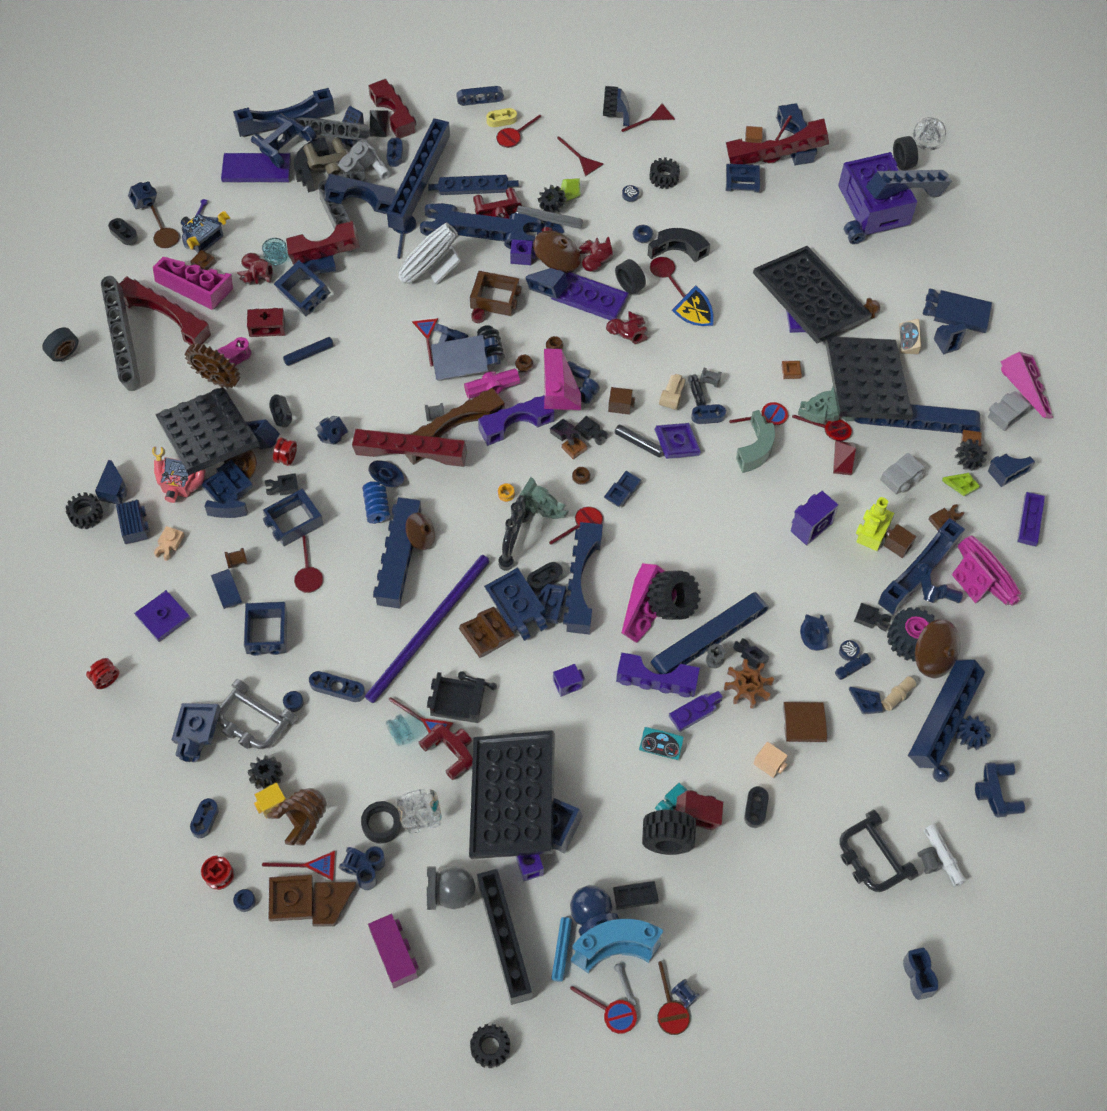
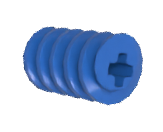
[362,481,390,524]

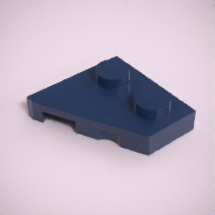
[534,584,567,624]

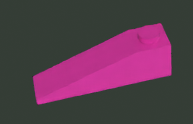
[544,349,581,410]
[1000,351,1053,419]
[621,563,677,643]

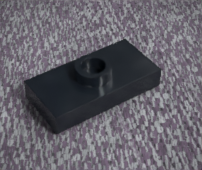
[613,881,659,910]

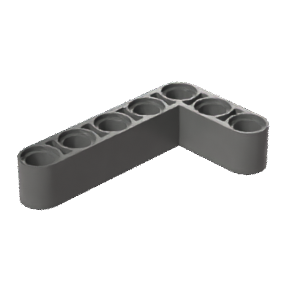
[318,170,366,252]

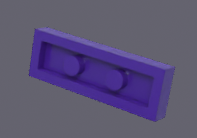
[1017,492,1045,547]

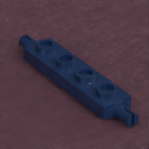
[428,174,519,195]

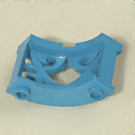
[571,919,663,974]

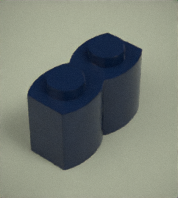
[903,947,938,1000]

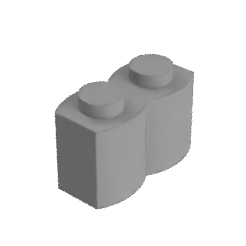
[338,141,376,174]
[988,391,1031,431]
[880,453,925,495]

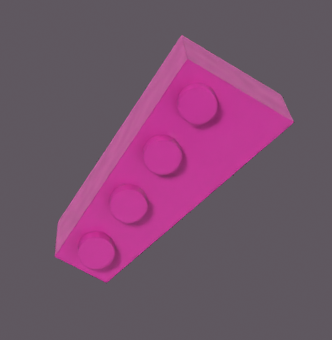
[153,256,233,310]

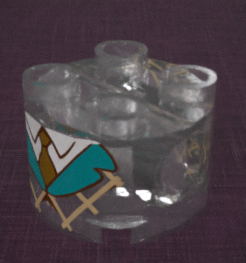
[396,789,442,833]

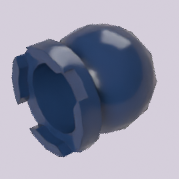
[570,885,619,936]

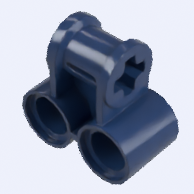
[338,846,385,891]

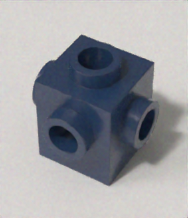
[128,181,157,210]
[315,416,349,445]

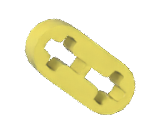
[486,108,517,127]

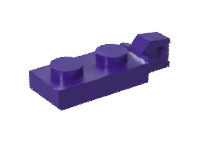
[669,691,723,732]

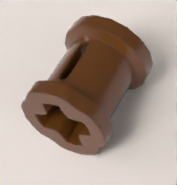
[224,548,248,569]

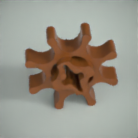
[724,659,774,709]

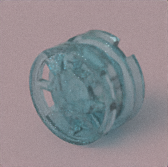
[262,238,288,265]
[385,714,414,746]

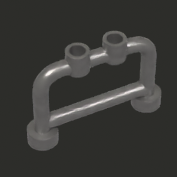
[217,679,298,749]

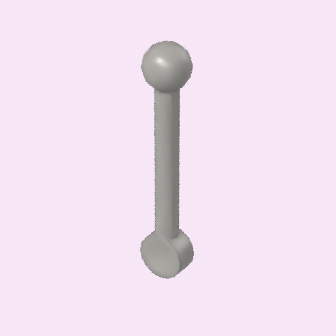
[614,964,636,1007]

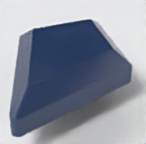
[849,687,883,714]

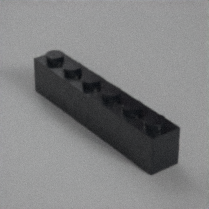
[477,869,532,1005]

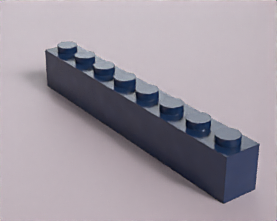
[387,118,450,231]

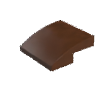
[459,607,515,658]
[783,702,827,742]

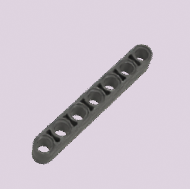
[101,276,140,391]

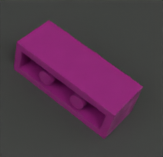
[368,913,420,989]

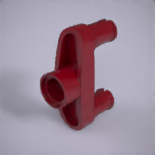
[473,188,522,219]
[418,724,473,780]

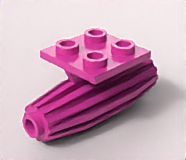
[952,535,1022,606]

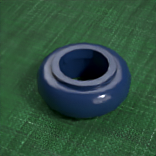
[632,224,654,243]

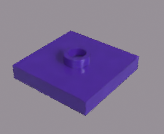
[654,423,701,459]
[134,590,191,642]

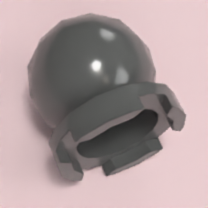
[427,866,476,910]

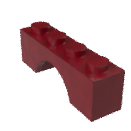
[368,79,417,139]
[286,221,360,265]

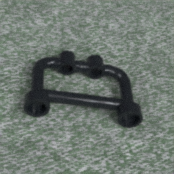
[498,495,530,571]
[839,809,919,892]

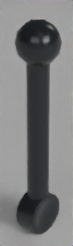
[458,671,497,690]

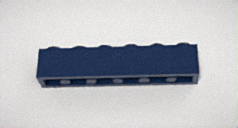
[373,497,422,609]
[908,659,986,769]

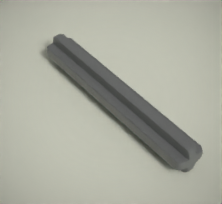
[516,206,583,229]

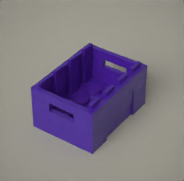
[838,152,917,235]

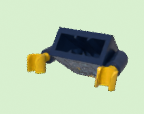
[181,211,230,253]

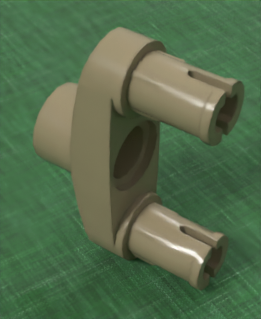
[303,138,349,175]

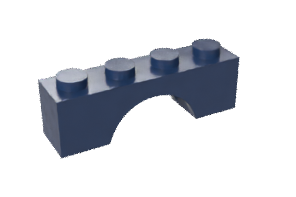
[776,103,817,166]
[324,174,395,214]

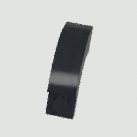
[294,137,330,193]
[647,228,710,262]

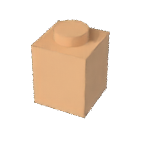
[754,741,788,778]

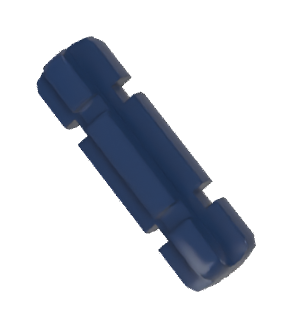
[835,653,871,680]

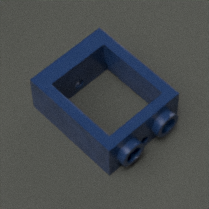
[274,260,331,317]
[262,488,324,547]
[244,602,287,656]

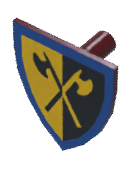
[671,285,714,326]

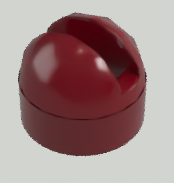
[471,308,485,323]

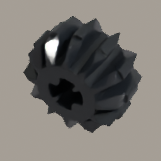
[537,185,567,213]
[954,439,987,471]
[247,754,284,789]

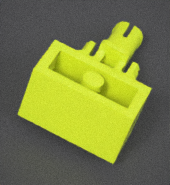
[855,497,894,551]

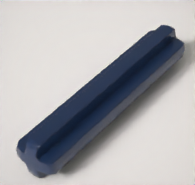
[283,337,334,366]

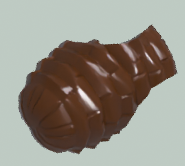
[266,788,327,846]

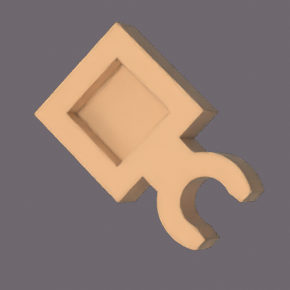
[154,526,185,561]

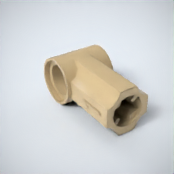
[659,374,686,410]

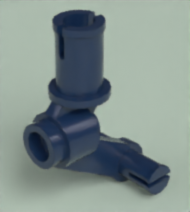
[916,562,963,604]

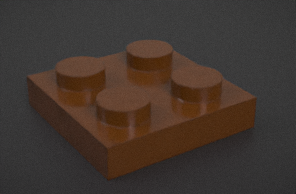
[268,875,313,922]

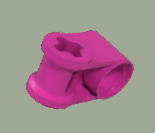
[218,337,252,367]

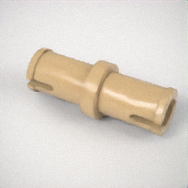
[881,676,916,711]

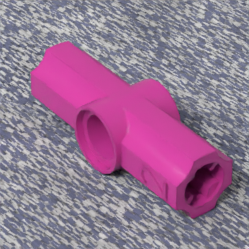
[464,368,520,399]

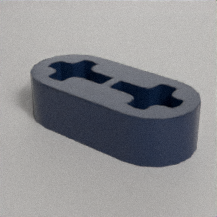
[386,138,403,167]
[691,404,726,424]
[190,798,219,838]

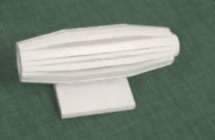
[398,223,461,284]

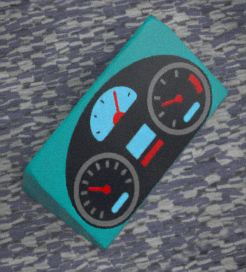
[639,727,684,760]

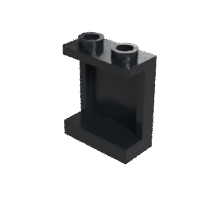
[427,672,485,723]

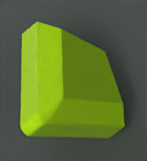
[561,178,581,202]
[942,473,980,496]

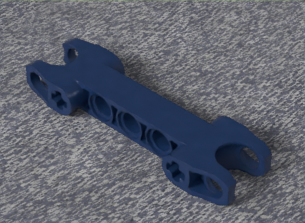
[420,203,541,249]

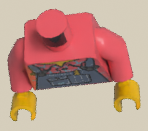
[152,447,206,503]

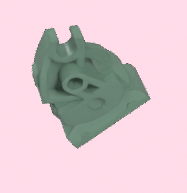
[798,386,853,424]
[519,477,569,519]

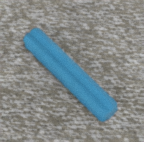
[552,917,572,982]

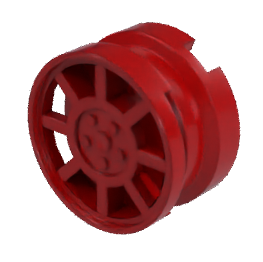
[273,437,297,466]
[86,658,120,689]
[201,855,234,890]

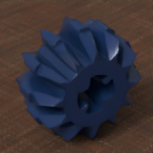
[956,715,991,751]

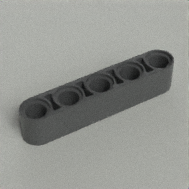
[296,118,370,140]

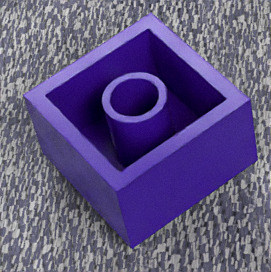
[790,491,839,546]

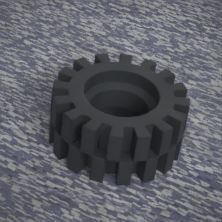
[603,86,618,117]
[649,157,680,189]
[65,492,103,529]
[470,1024,510,1068]

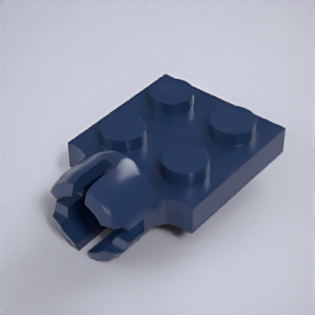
[171,703,221,763]

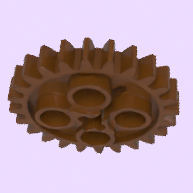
[184,343,241,389]

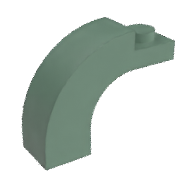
[736,410,775,473]

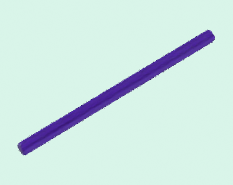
[365,555,489,703]

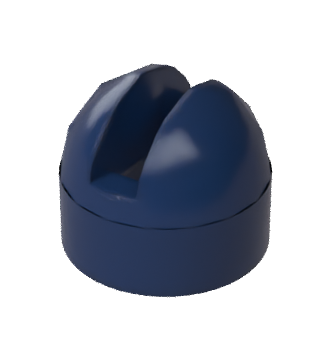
[932,765,950,782]

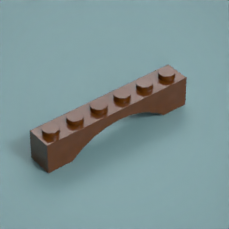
[405,388,505,465]

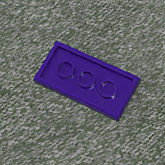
[221,153,291,182]
[551,273,629,320]

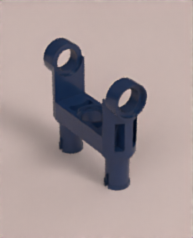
[251,114,317,168]

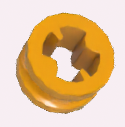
[498,483,515,502]

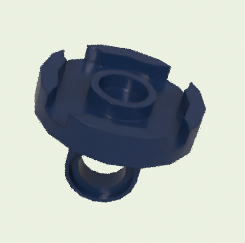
[433,324,469,343]

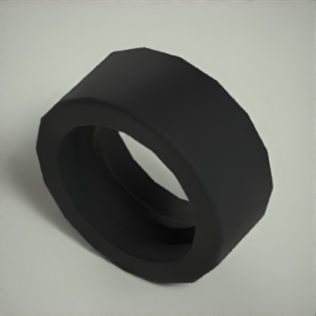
[893,136,919,170]
[615,259,646,294]
[361,801,401,844]

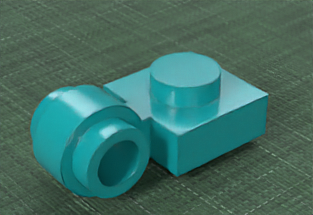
[655,783,687,811]

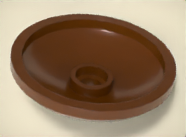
[533,231,581,273]
[915,619,960,678]

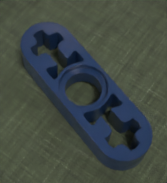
[456,86,504,106]
[309,671,365,702]

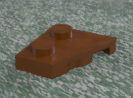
[312,882,356,927]

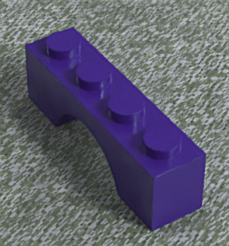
[478,395,554,446]
[616,652,700,698]

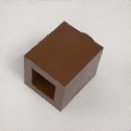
[608,387,635,415]
[884,524,917,558]

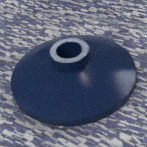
[368,460,404,487]

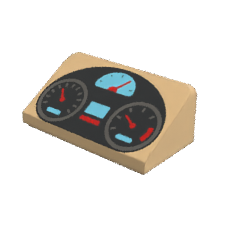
[899,319,921,354]

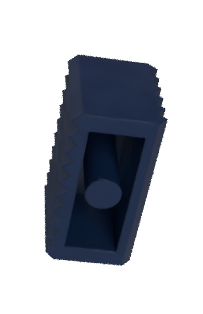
[116,499,150,544]

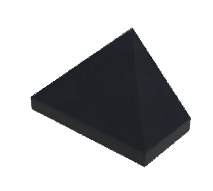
[370,110,389,137]

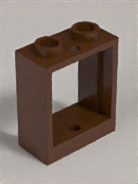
[470,270,522,316]

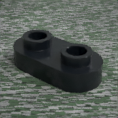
[108,218,138,245]
[269,394,292,428]
[527,562,563,592]
[744,786,769,828]

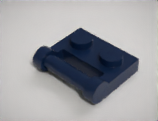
[725,164,760,193]

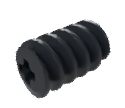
[477,325,505,361]

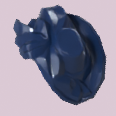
[800,614,830,651]

